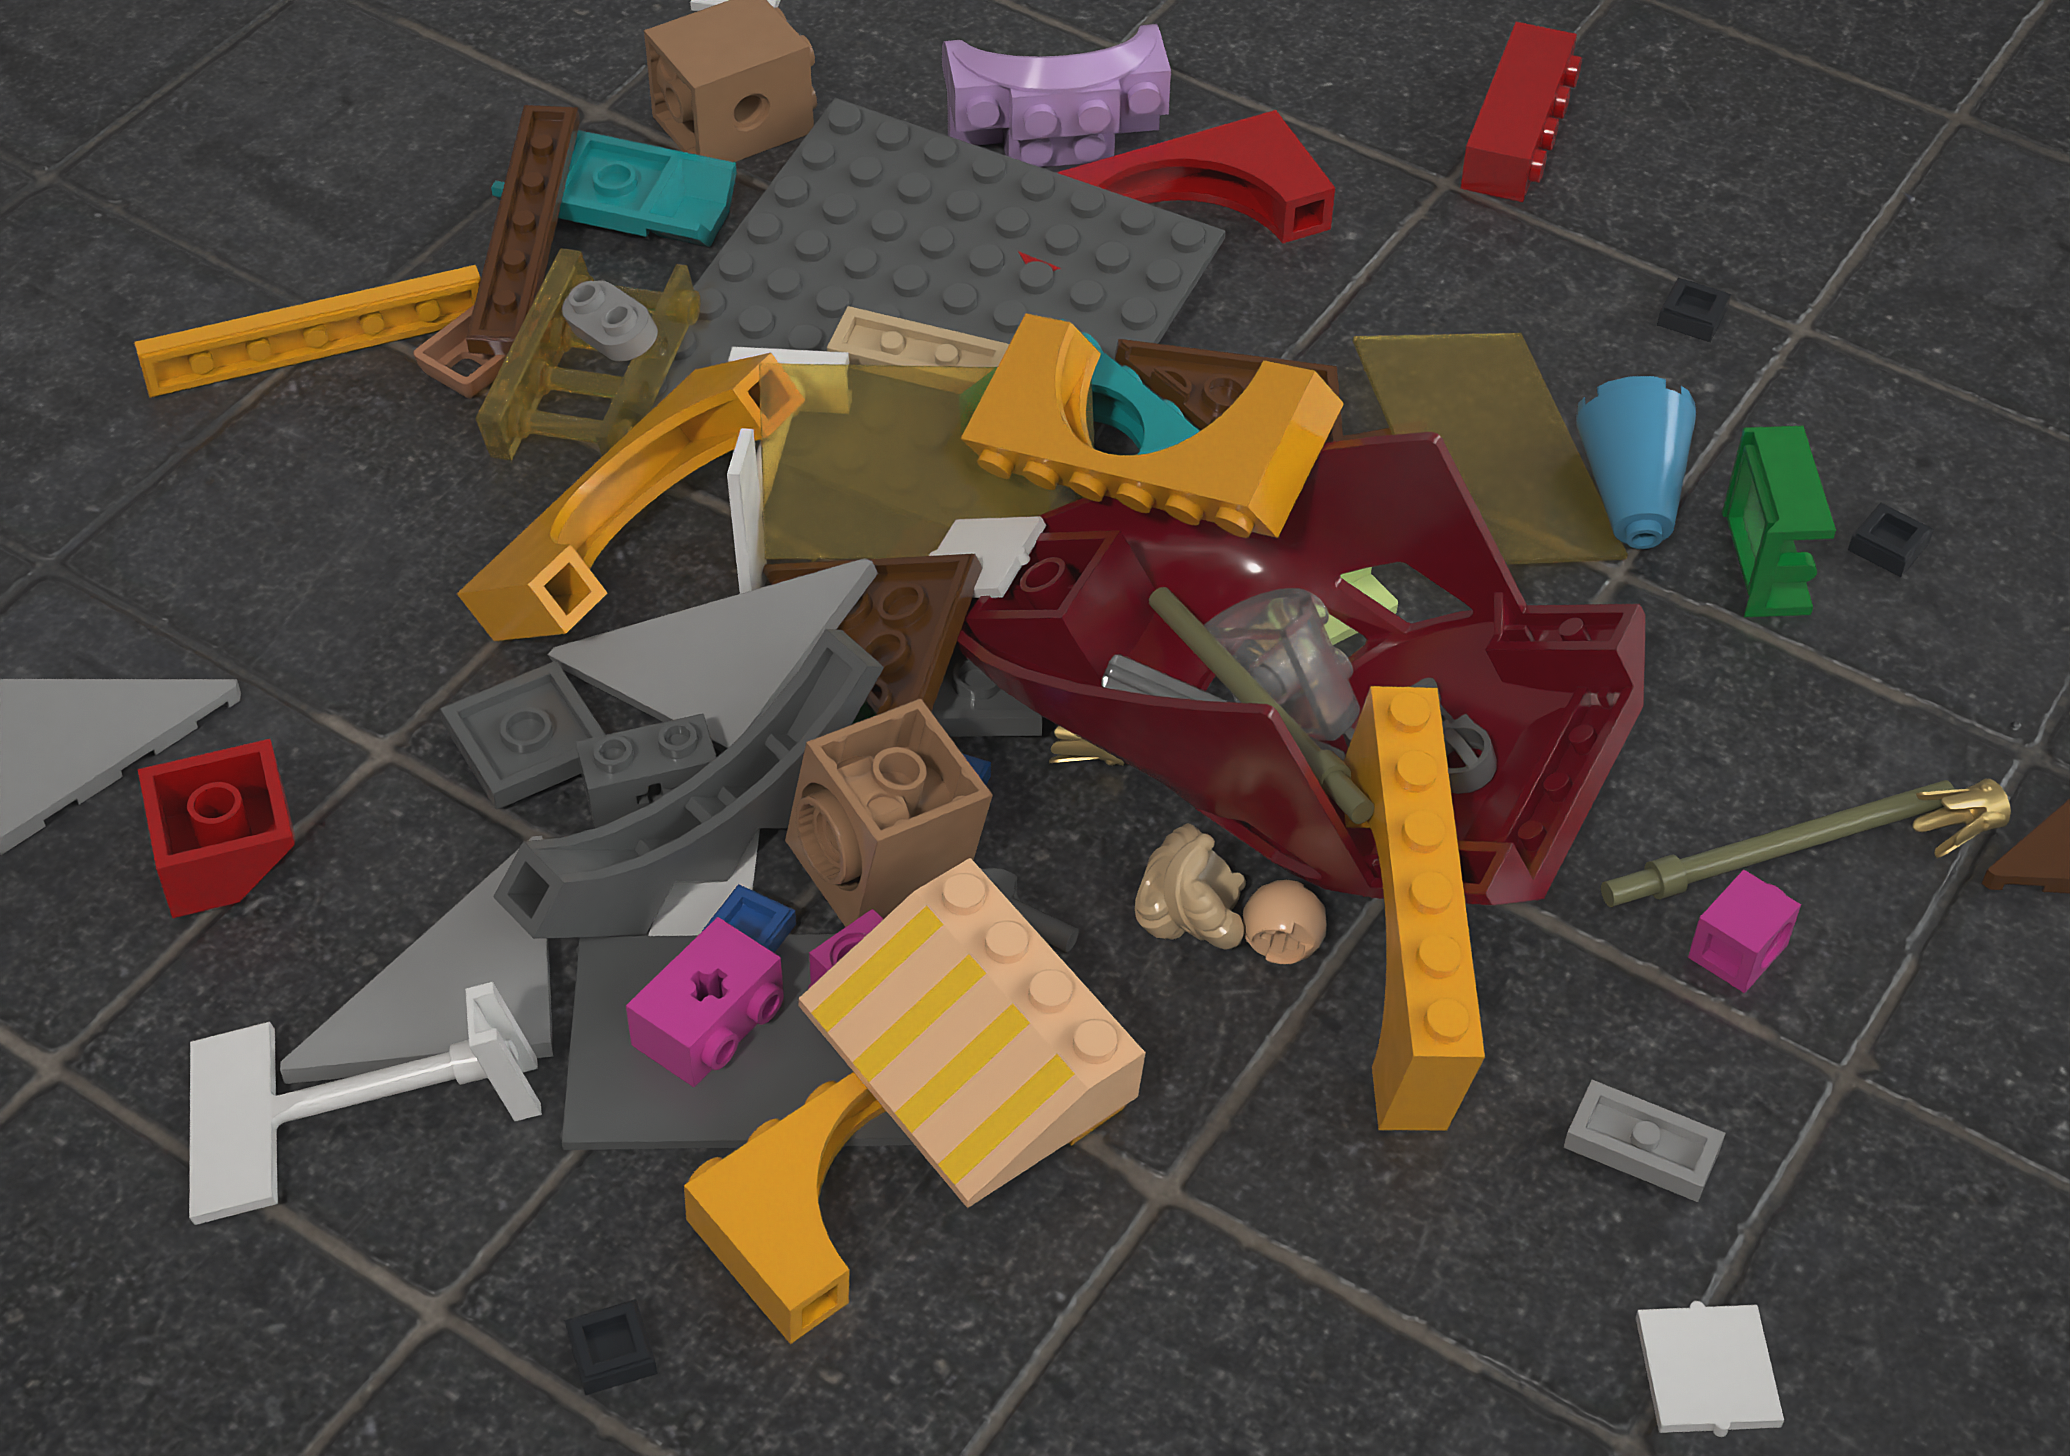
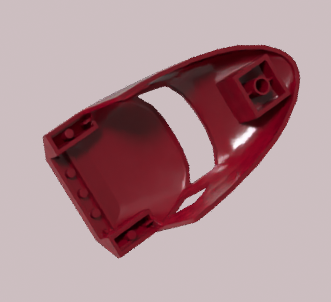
[956,432,1646,905]

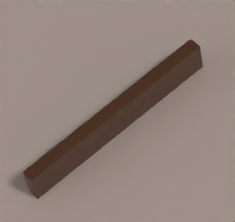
[466,105,580,356]

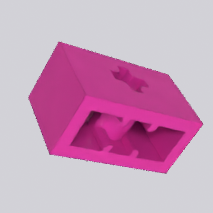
[626,917,784,1087]

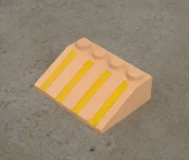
[798,858,1146,1208]

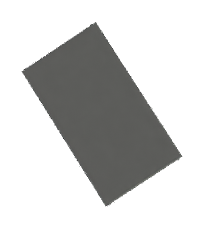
[560,934,914,1150]

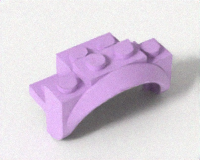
[942,24,1171,167]

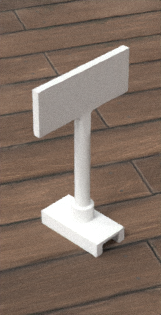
[727,347,852,594]
[189,982,542,1225]

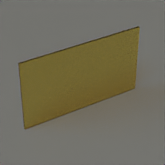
[1352,333,1628,565]
[759,363,1094,562]

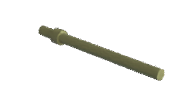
[1149,587,1375,824]
[1601,780,1955,907]

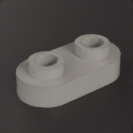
[562,281,658,361]

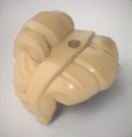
[1135,823,1246,950]

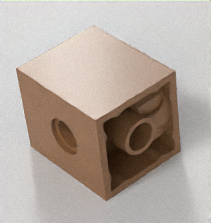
[644,0,817,162]
[785,699,993,927]

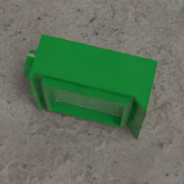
[1722,426,1836,617]

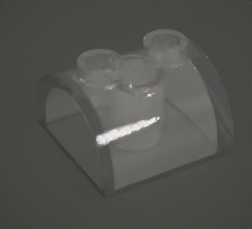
[1204,588,1360,741]

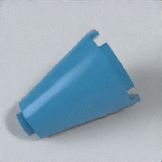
[1576,376,1696,549]

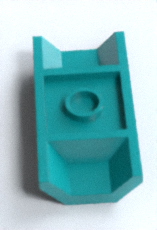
[491,130,737,247]

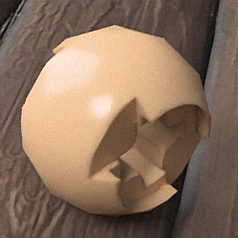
[1243,880,1327,964]

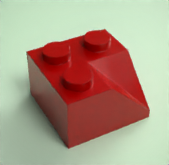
[138,738,295,918]

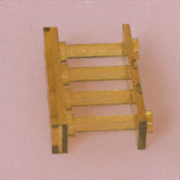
[476,248,701,460]

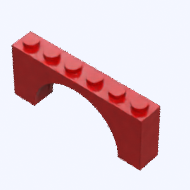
[1018,110,1335,271]

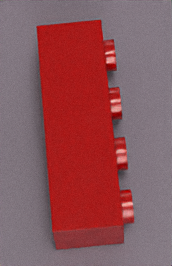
[1460,22,1582,202]

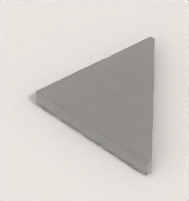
[548,558,878,753]
[0,679,241,855]
[280,836,553,1084]

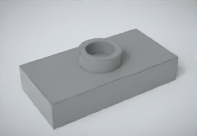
[1564,1080,1726,1202]

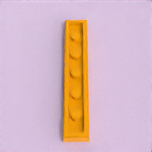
[134,265,481,397]

